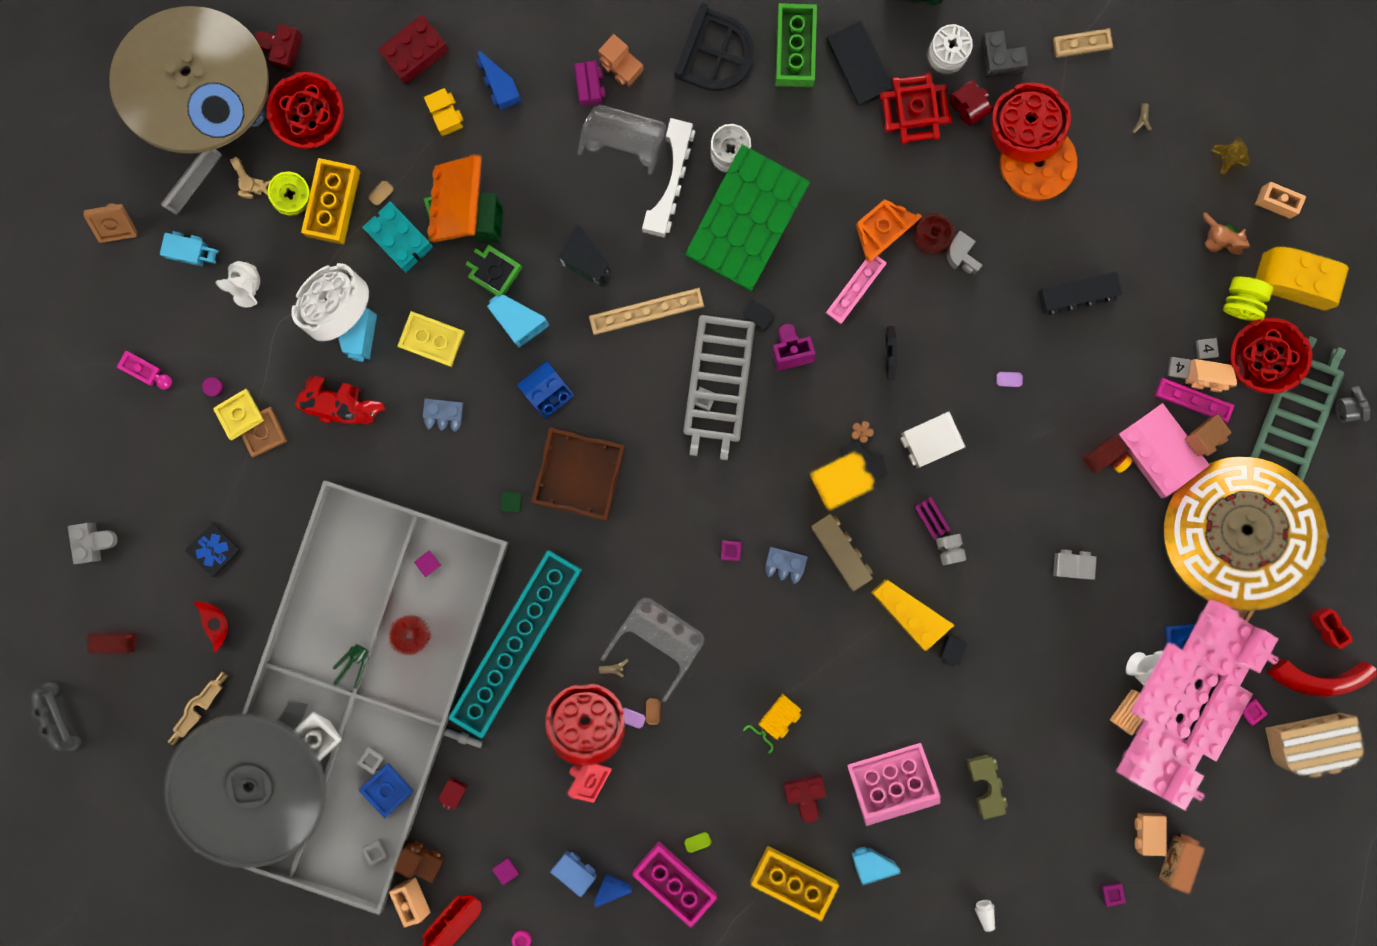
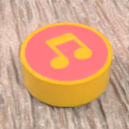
[1113,454,1132,473]

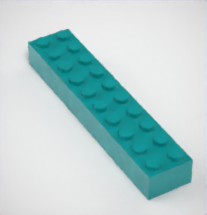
[448,550,583,739]

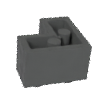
[981,31,1028,77]

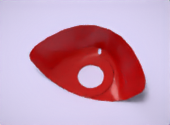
[193,601,229,653]

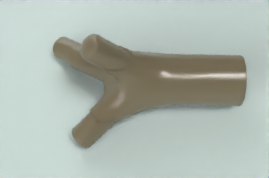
[1132,103,1151,133]
[599,658,629,677]

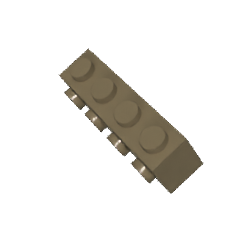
[810,514,873,591]

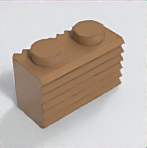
[1185,414,1232,456]

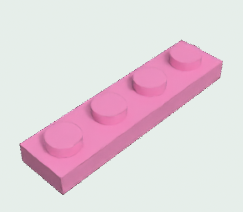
[826,256,887,325]

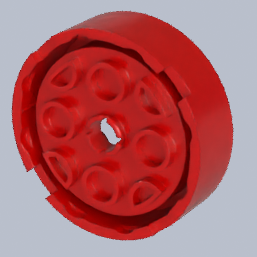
[990,83,1071,163]
[546,684,625,766]

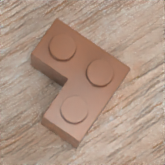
[598,34,644,87]

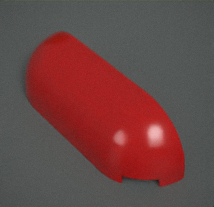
[422,895,481,946]

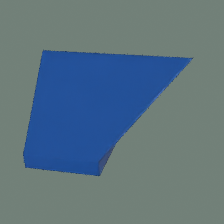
[594,874,632,908]

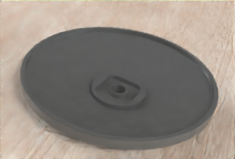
[164,714,326,868]

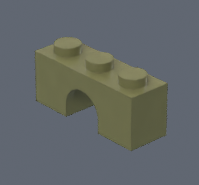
[966,754,1008,819]

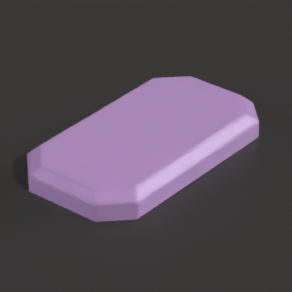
[996,372,1023,387]
[623,708,646,729]

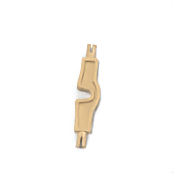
[168,672,228,746]

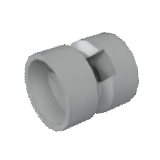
[936,533,967,565]

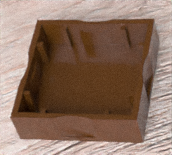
[531,427,625,521]

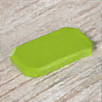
[684,832,711,853]

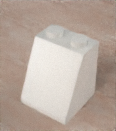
[900,412,965,468]

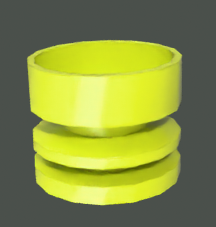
[267,171,310,216]
[1223,277,1273,321]

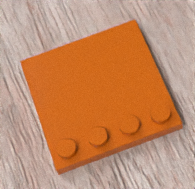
[427,155,481,242]

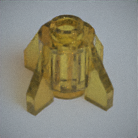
[1212,137,1251,174]

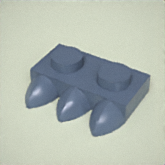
[423,399,464,432]
[765,547,807,584]

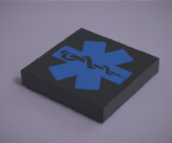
[185,523,241,577]

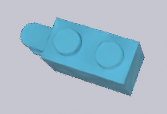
[159,231,219,267]

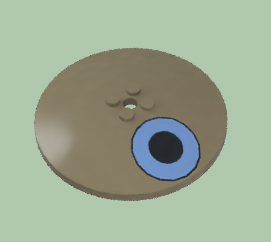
[109,6,269,153]

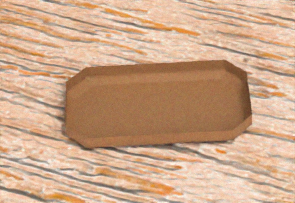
[646,698,661,725]

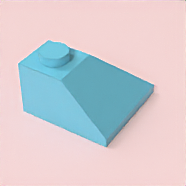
[851,847,900,884]

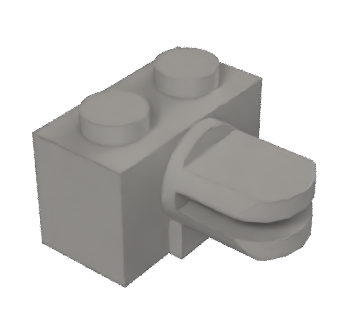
[68,523,118,564]

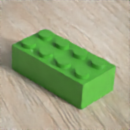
[775,3,817,87]

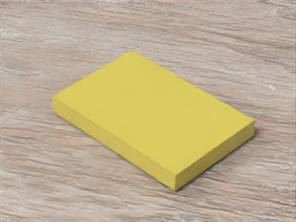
[397,311,465,367]

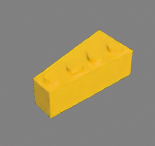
[871,580,954,651]

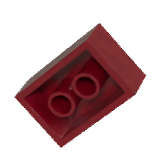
[377,14,449,85]

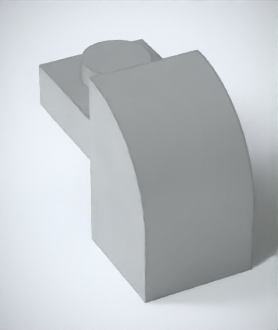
[947,231,982,274]

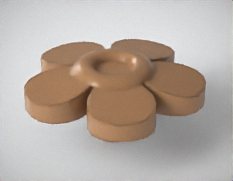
[852,421,874,443]

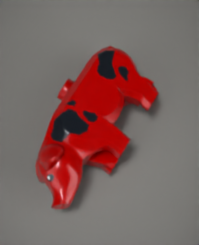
[295,376,386,425]

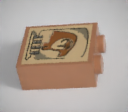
[1159,833,1204,894]

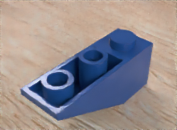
[477,51,522,110]

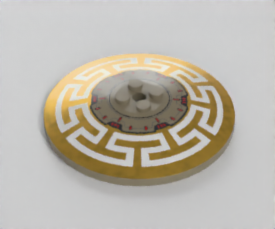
[1163,457,1327,611]

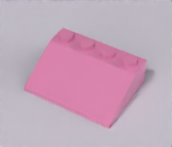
[1115,403,1209,499]
[847,743,940,826]

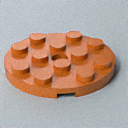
[1000,137,1077,201]

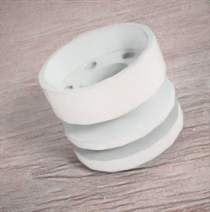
[928,24,973,74]
[711,124,751,173]

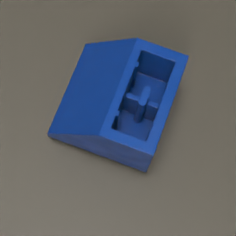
[517,361,575,419]

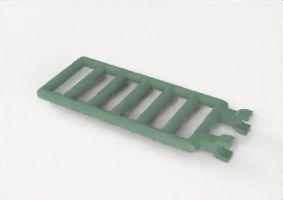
[1250,336,1346,481]

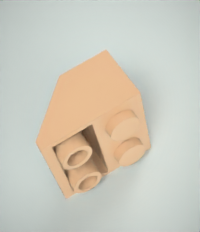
[1185,359,1237,392]

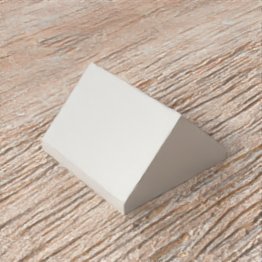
[295,712,341,761]

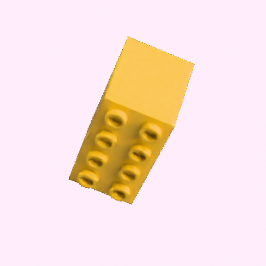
[810,452,874,509]

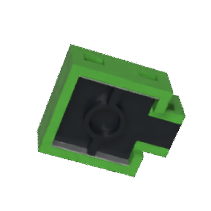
[466,245,522,297]

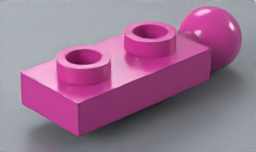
[117,351,172,390]

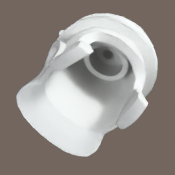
[215,261,260,307]
[1126,651,1163,686]

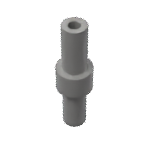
[444,728,483,748]

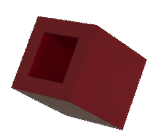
[438,777,469,810]

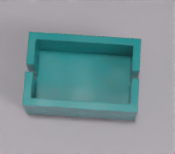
[362,201,433,273]

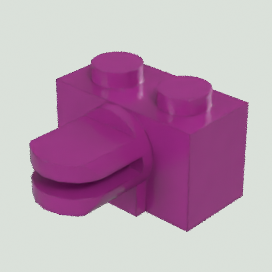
[772,324,815,371]

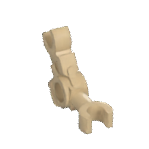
[230,157,270,199]

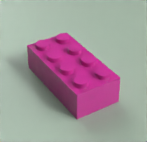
[632,841,717,928]

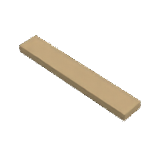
[589,288,704,335]

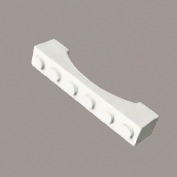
[642,118,695,238]

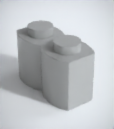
[1053,550,1097,580]

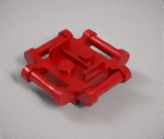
[879,72,952,145]

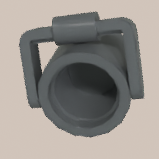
[1335,386,1370,423]

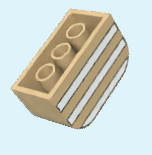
[1265,713,1363,777]

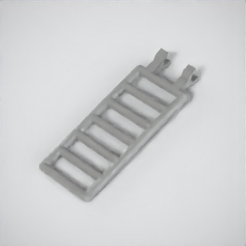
[683,315,755,460]

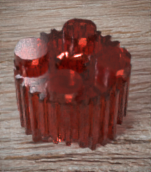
[913,212,955,255]
[388,615,431,655]

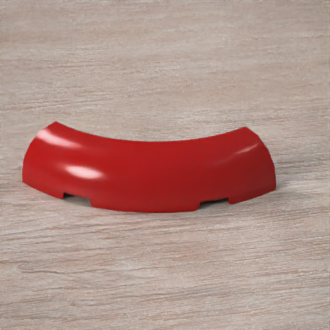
[1266,659,1377,697]

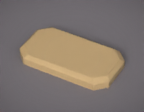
[369,181,393,205]

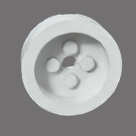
[292,263,369,341]

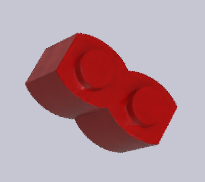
[1310,608,1353,649]

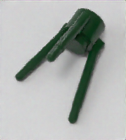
[333,644,370,689]

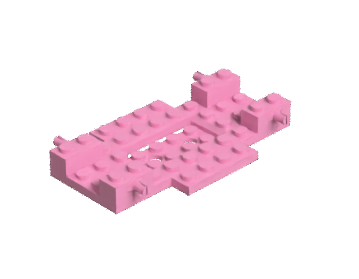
[1116,600,1278,810]

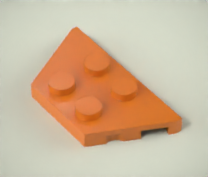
[856,199,922,263]

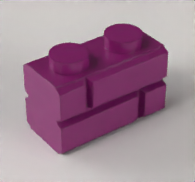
[574,61,605,106]

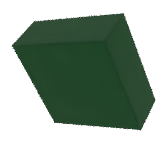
[501,492,522,512]

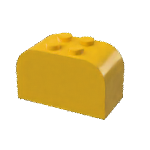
[1255,247,1349,311]

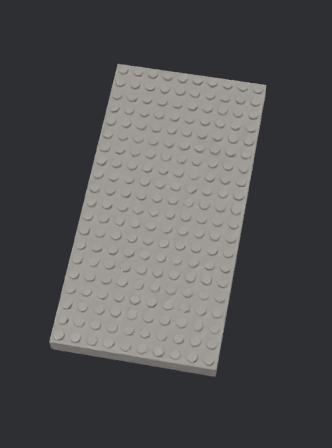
[194,480,510,915]

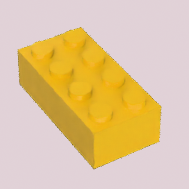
[301,158,361,245]
[750,845,839,921]

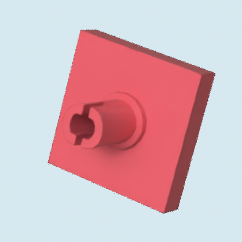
[567,763,612,803]

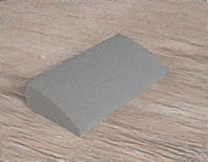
[161,149,222,215]

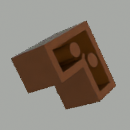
[393,840,445,883]

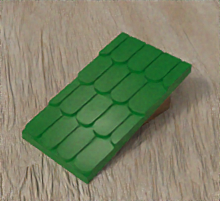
[685,144,810,292]

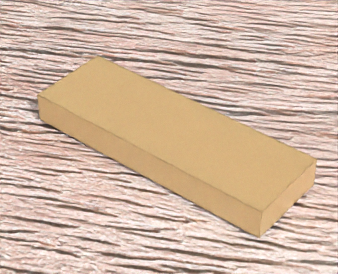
[1052,29,1113,58]

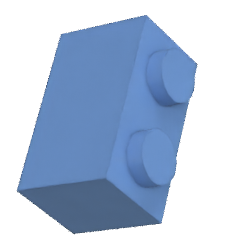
[551,851,596,897]

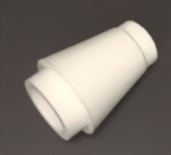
[975,900,995,931]

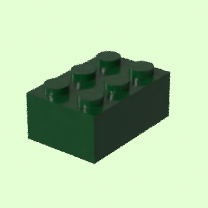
[473,192,503,244]

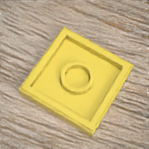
[213,389,265,441]

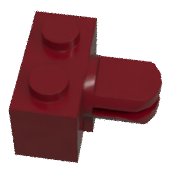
[254,24,303,72]
[783,774,826,823]

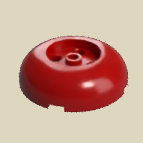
[266,72,344,149]
[1230,318,1312,394]

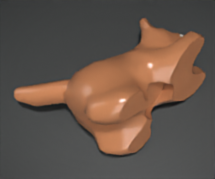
[1203,212,1250,255]

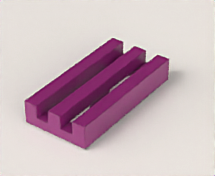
[914,497,951,540]

